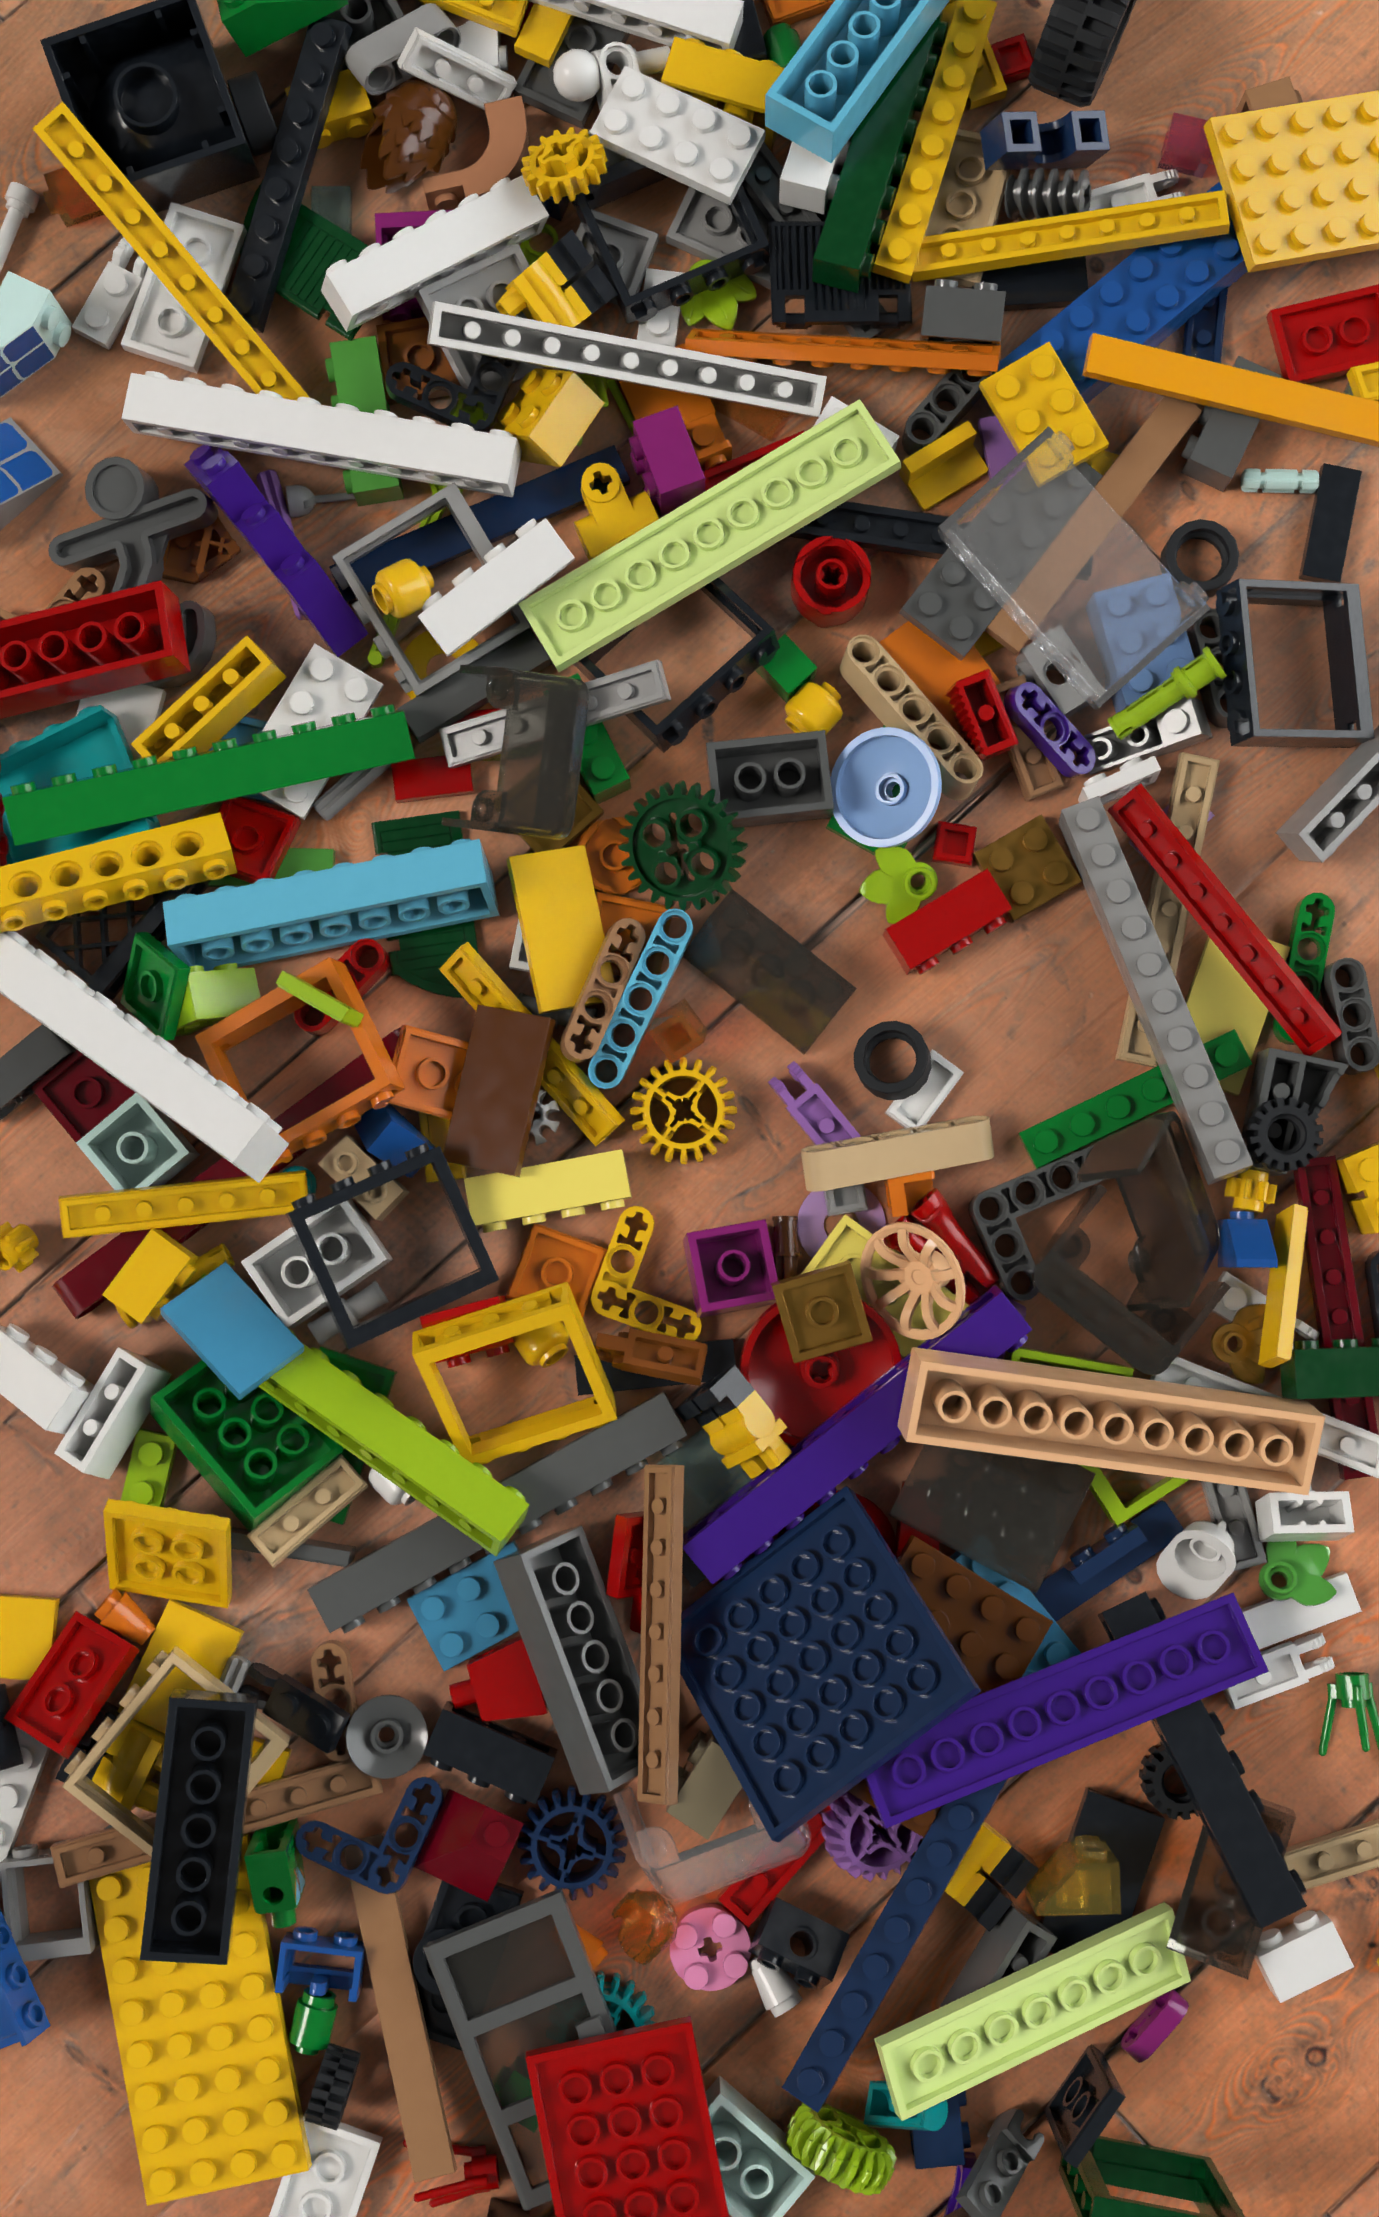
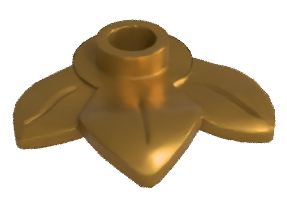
[1210,1304,1266,1384]

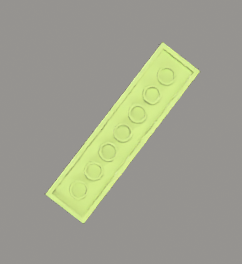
[874,1902,1191,2121]

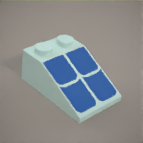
[0,271,72,398]

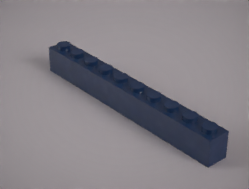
[782,1778,1009,2113]

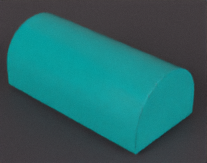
[863,2081,948,2131]

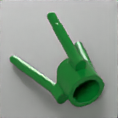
[1318,1672,1379,1756]

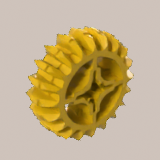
[630,1057,737,1165]

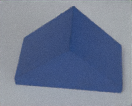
[354,1104,435,1178]

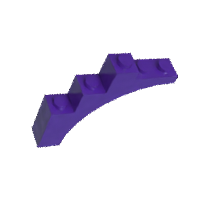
[183,445,369,657]

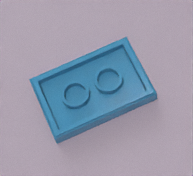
[160,1262,304,1400]

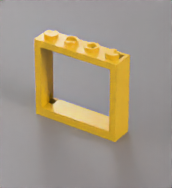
[412,1282,617,1465]

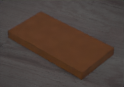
[443,1005,555,1177]

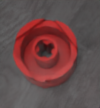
[791,536,871,628]

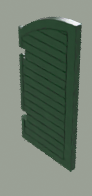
[240,180,368,341]
[371,810,479,998]

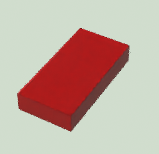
[391,755,475,803]

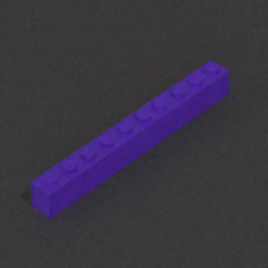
[683,1285,1033,1585]

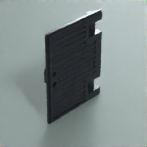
[768,221,912,330]

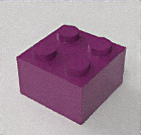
[629,405,705,518]
[682,1219,778,1318]

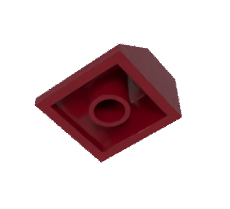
[414,1789,524,1902]

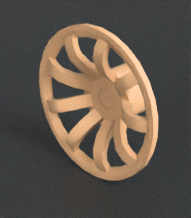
[860,1222,966,1340]

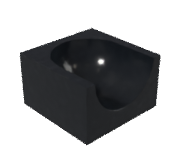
[40,0,260,213]

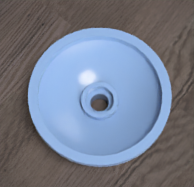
[830,727,942,848]

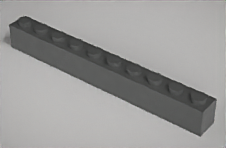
[307,1391,687,1634]

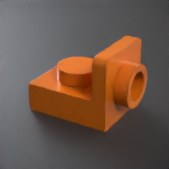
[685,413,732,471]

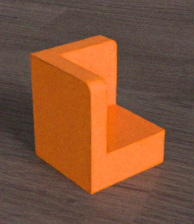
[884,1170,935,1217]

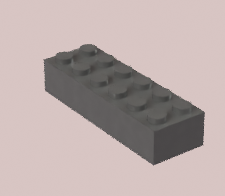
[493,1526,640,1795]

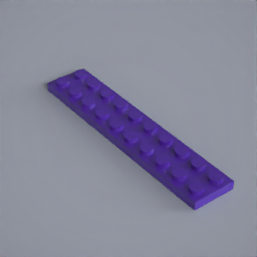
[865,1593,1269,1829]

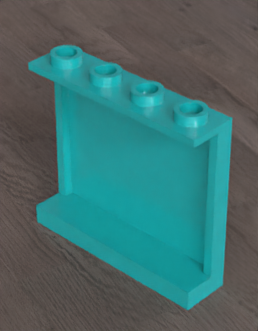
[0,705,161,865]

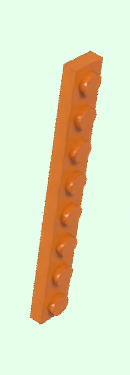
[685,328,1001,376]

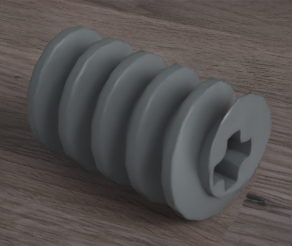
[1004,167,1091,220]

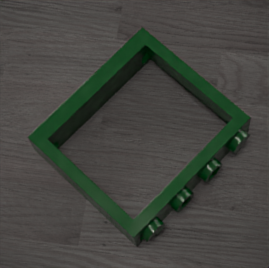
[1059,2136,1245,2217]

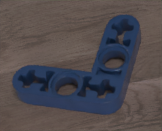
[295,1777,444,1894]

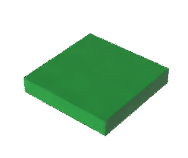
[120,932,191,1041]

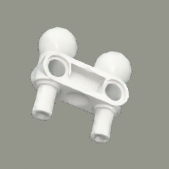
[553,42,670,167]

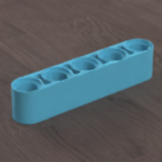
[588,908,694,1089]

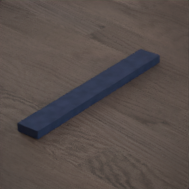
[329,445,630,605]

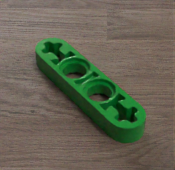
[1273,893,1335,1045]

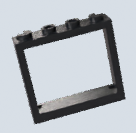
[572,158,770,324]
[574,578,780,753]
[1216,578,1375,748]
[286,1143,499,1349]

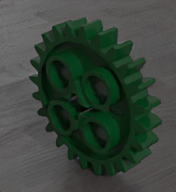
[618,780,748,911]

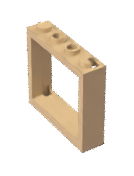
[62,1646,290,1857]

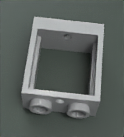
[0,1839,100,1962]

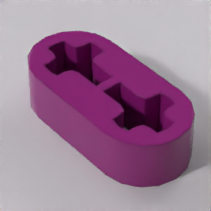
[1121,1990,1189,2063]

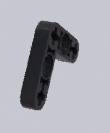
[385,355,521,433]

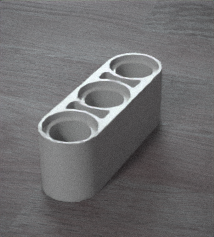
[345,3,461,95]

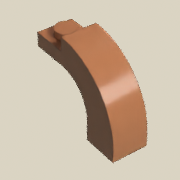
[422,96,529,211]

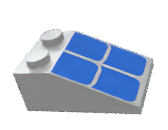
[0,417,63,531]

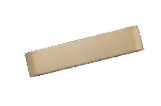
[840,635,984,801]
[801,1116,995,1192]

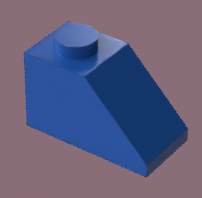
[1217,1211,1278,1268]

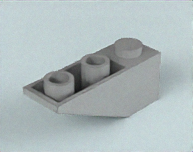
[1084,697,1213,775]

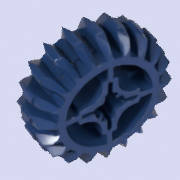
[517,1785,628,1901]

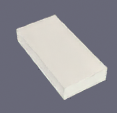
[885,1049,964,1128]

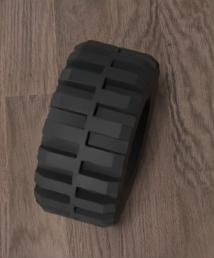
[1028,0,1136,108]

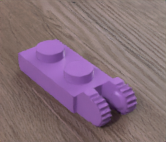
[768,1061,861,1145]

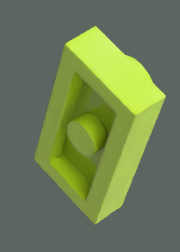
[121,1428,178,1507]

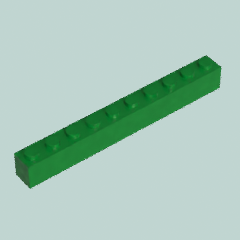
[2,704,415,846]

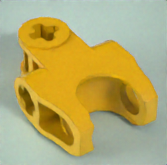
[573,462,659,561]

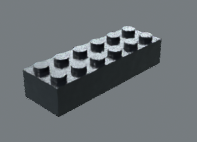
[140,1689,258,1965]

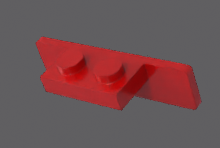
[606,1511,644,1634]

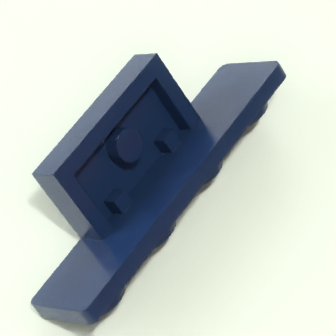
[1031,1500,1184,1622]

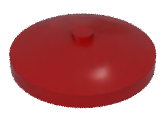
[740,1300,901,1446]

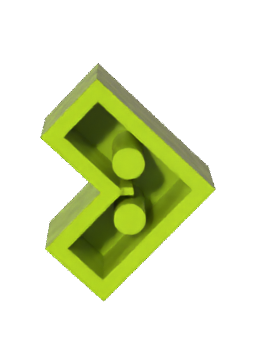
[153,963,260,1036]

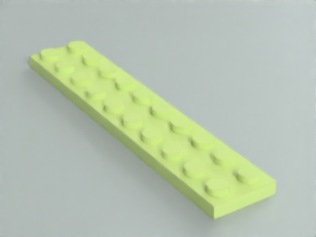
[518,399,901,672]

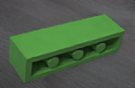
[325,336,404,506]

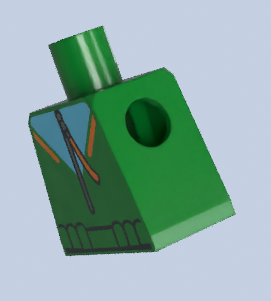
[244,1818,305,1928]

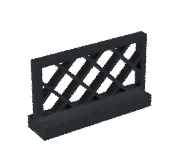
[35,880,212,1000]

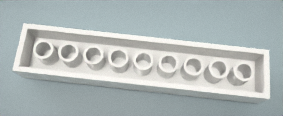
[0,931,289,1183]

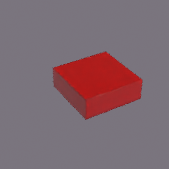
[991,33,1033,85]
[931,821,977,868]

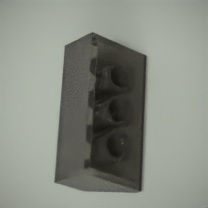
[683,889,857,1055]
[1166,1798,1296,1980]

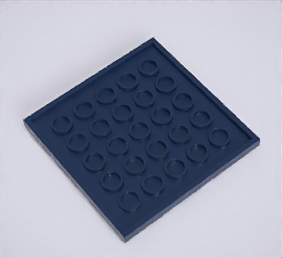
[680,1486,981,1843]

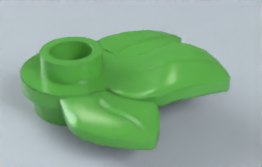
[1258,1541,1337,1606]

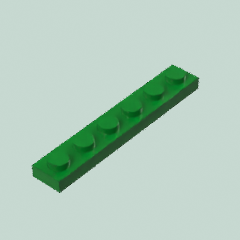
[1018,1029,1253,1169]

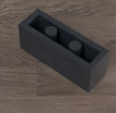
[423,1701,558,1804]

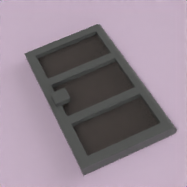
[423,1888,617,2210]

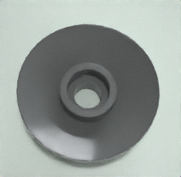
[346,1695,428,1779]

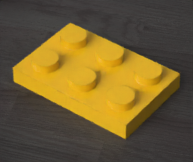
[979,342,1109,489]

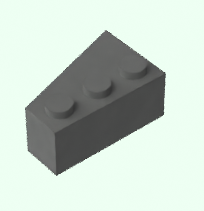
[1241,1048,1349,1176]

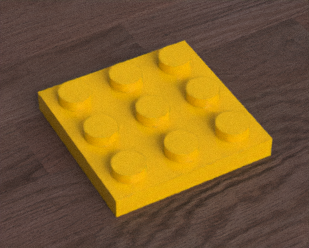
[103,1498,232,1609]

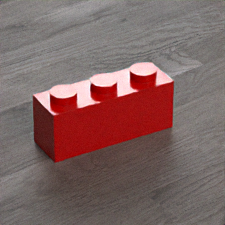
[883,868,1012,975]

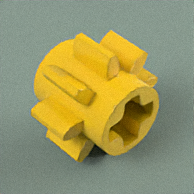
[1224,1169,1278,1213]
[0,1221,39,1273]

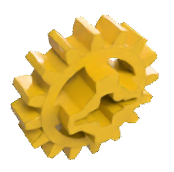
[521,127,608,204]

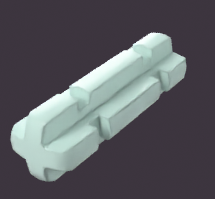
[1240,468,1319,494]

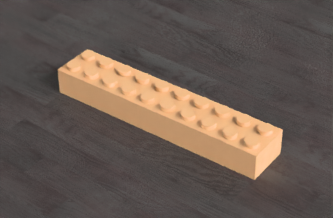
[897,1347,1325,1495]

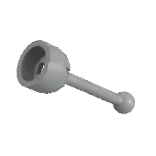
[286,485,356,518]

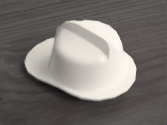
[1156,1520,1236,1600]

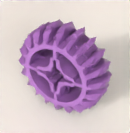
[821,1791,923,1882]

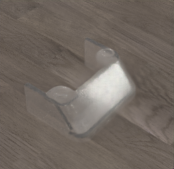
[613,1785,811,1904]

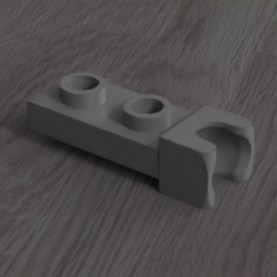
[955,2109,1044,2217]

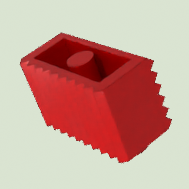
[945,669,1019,762]

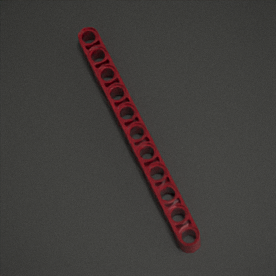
[52,1027,401,1319]

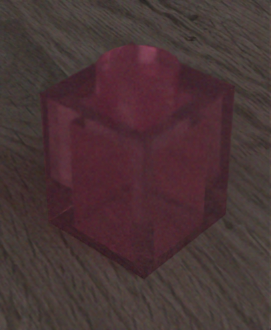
[1158,112,1215,178]

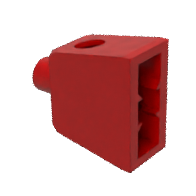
[449,1635,549,1721]

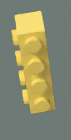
[464,1149,632,1233]

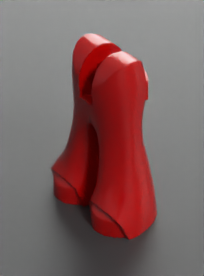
[883,1188,1000,1305]

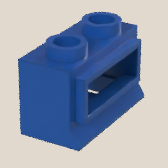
[275,1926,366,2002]

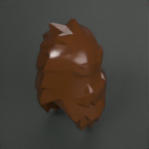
[360,80,457,194]

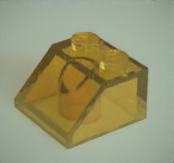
[1025,1835,1121,1916]

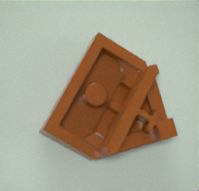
[162,516,241,584]

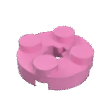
[669,1903,751,1991]

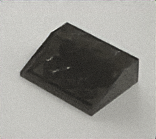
[889,1444,1095,1593]

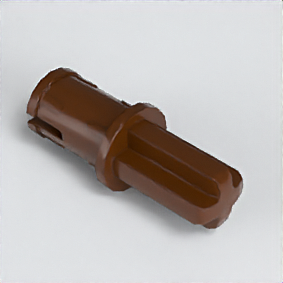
[772,1216,801,1281]

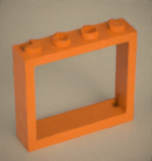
[195,957,405,1168]

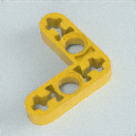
[591,1206,702,1341]

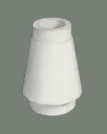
[748,1956,802,2018]

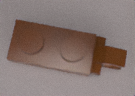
[594,1328,708,1386]

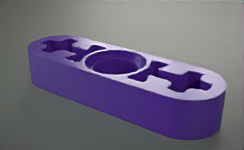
[1004,682,1096,778]

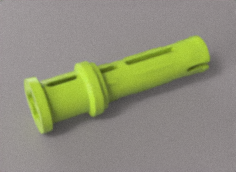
[1107,646,1227,740]

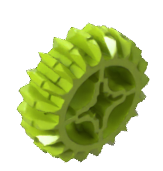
[785,2103,897,2195]

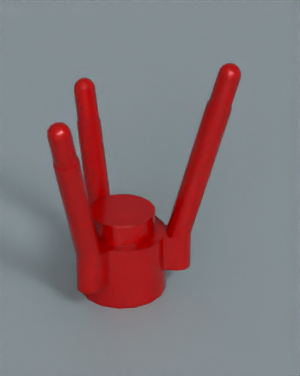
[403,2139,500,2208]

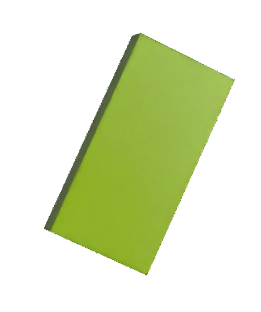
[276,970,364,1028]

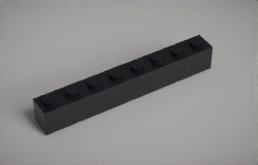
[1098,1591,1307,1929]

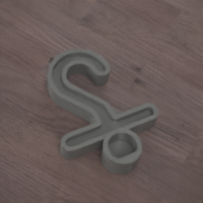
[48,457,218,689]

